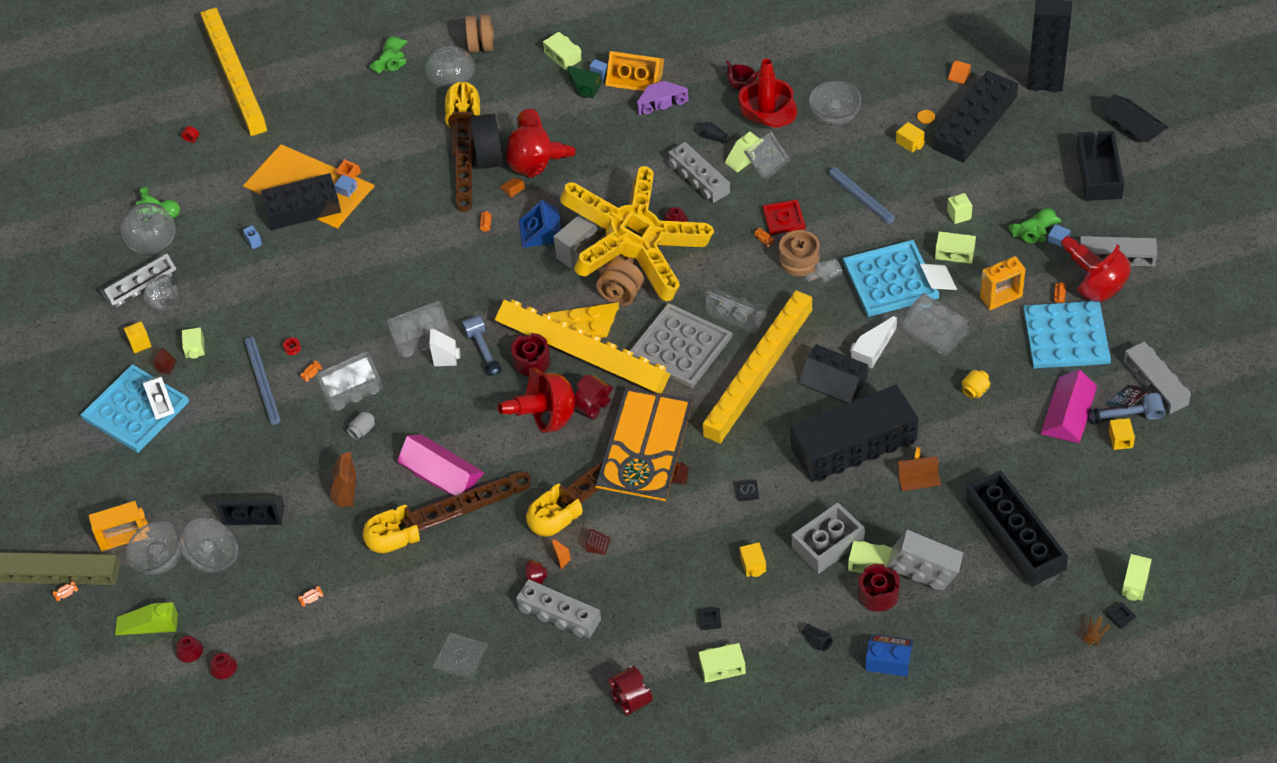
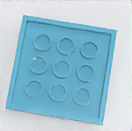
[843,240,939,317]
[1023,301,1111,368]
[81,364,189,453]

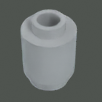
[347,412,375,440]

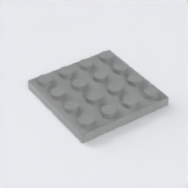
[630,303,732,389]

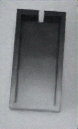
[1076,131,1124,201]
[261,173,341,230]

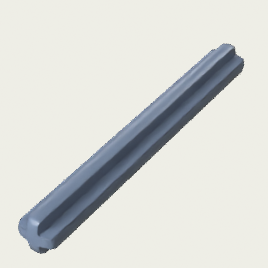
[829,167,895,224]

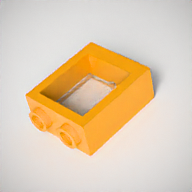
[980,256,1025,310]
[89,501,150,551]

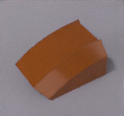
[330,452,356,507]

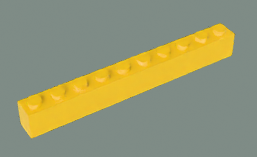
[200,8,267,136]
[703,290,812,444]
[495,299,671,394]

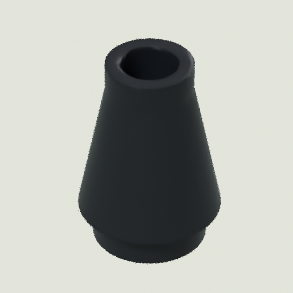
[700,121,728,143]
[802,624,833,651]

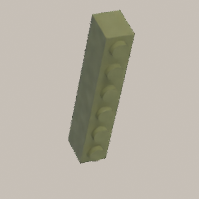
[0,552,120,585]

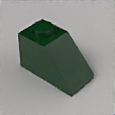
[567,66,602,99]

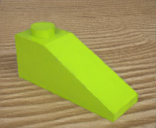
[115,602,178,635]

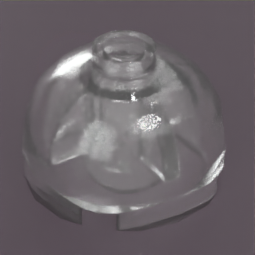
[144,274,179,312]

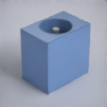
[590,59,608,80]
[334,175,357,198]
[1047,224,1071,247]
[243,225,262,249]

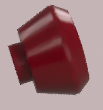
[663,207,688,222]
[526,560,547,584]
[175,636,203,663]
[209,652,237,679]

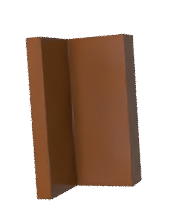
[897,456,941,491]

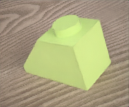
[725,132,763,172]
[1122,554,1152,601]

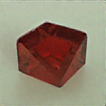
[154,348,177,375]

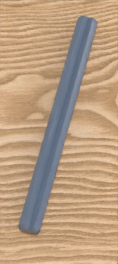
[245,337,281,425]

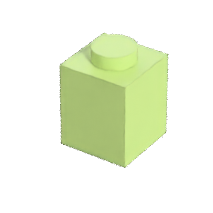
[947,193,972,224]
[182,328,205,358]

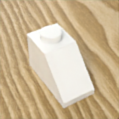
[430,329,461,366]
[143,375,174,419]

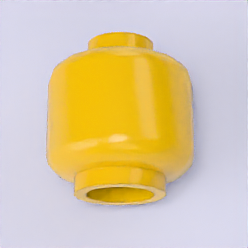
[961,370,990,399]

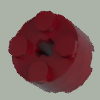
[511,333,551,376]
[574,374,613,420]
[858,564,900,612]
[606,666,653,716]

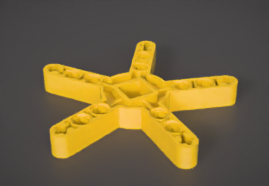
[560,166,714,301]

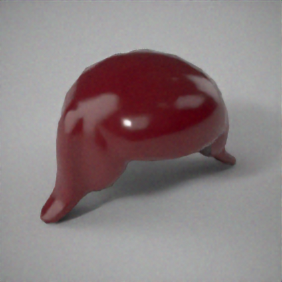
[726,60,760,90]

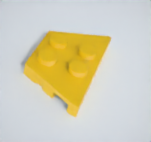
[548,302,619,338]

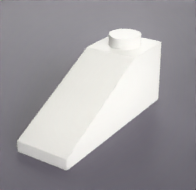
[850,316,897,368]

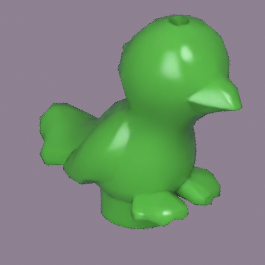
[369,36,408,74]
[136,187,180,222]
[1008,208,1061,244]

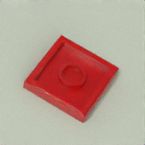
[762,199,806,235]

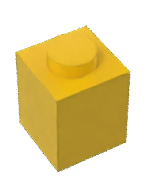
[896,122,925,153]
[124,321,152,354]
[1109,418,1135,450]
[740,543,766,577]

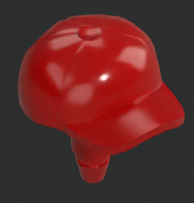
[738,59,797,127]
[506,109,576,178]
[1061,236,1131,302]
[498,367,575,433]

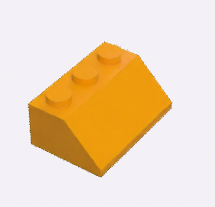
[605,51,664,91]

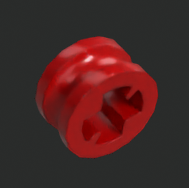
[181,126,199,143]
[283,337,301,355]

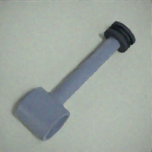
[461,315,502,376]
[1089,393,1166,424]

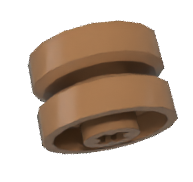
[466,14,494,53]
[779,230,820,276]
[596,259,644,306]

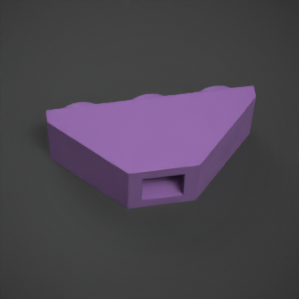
[637,81,689,115]

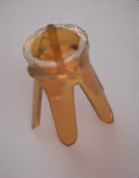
[1083,616,1111,647]

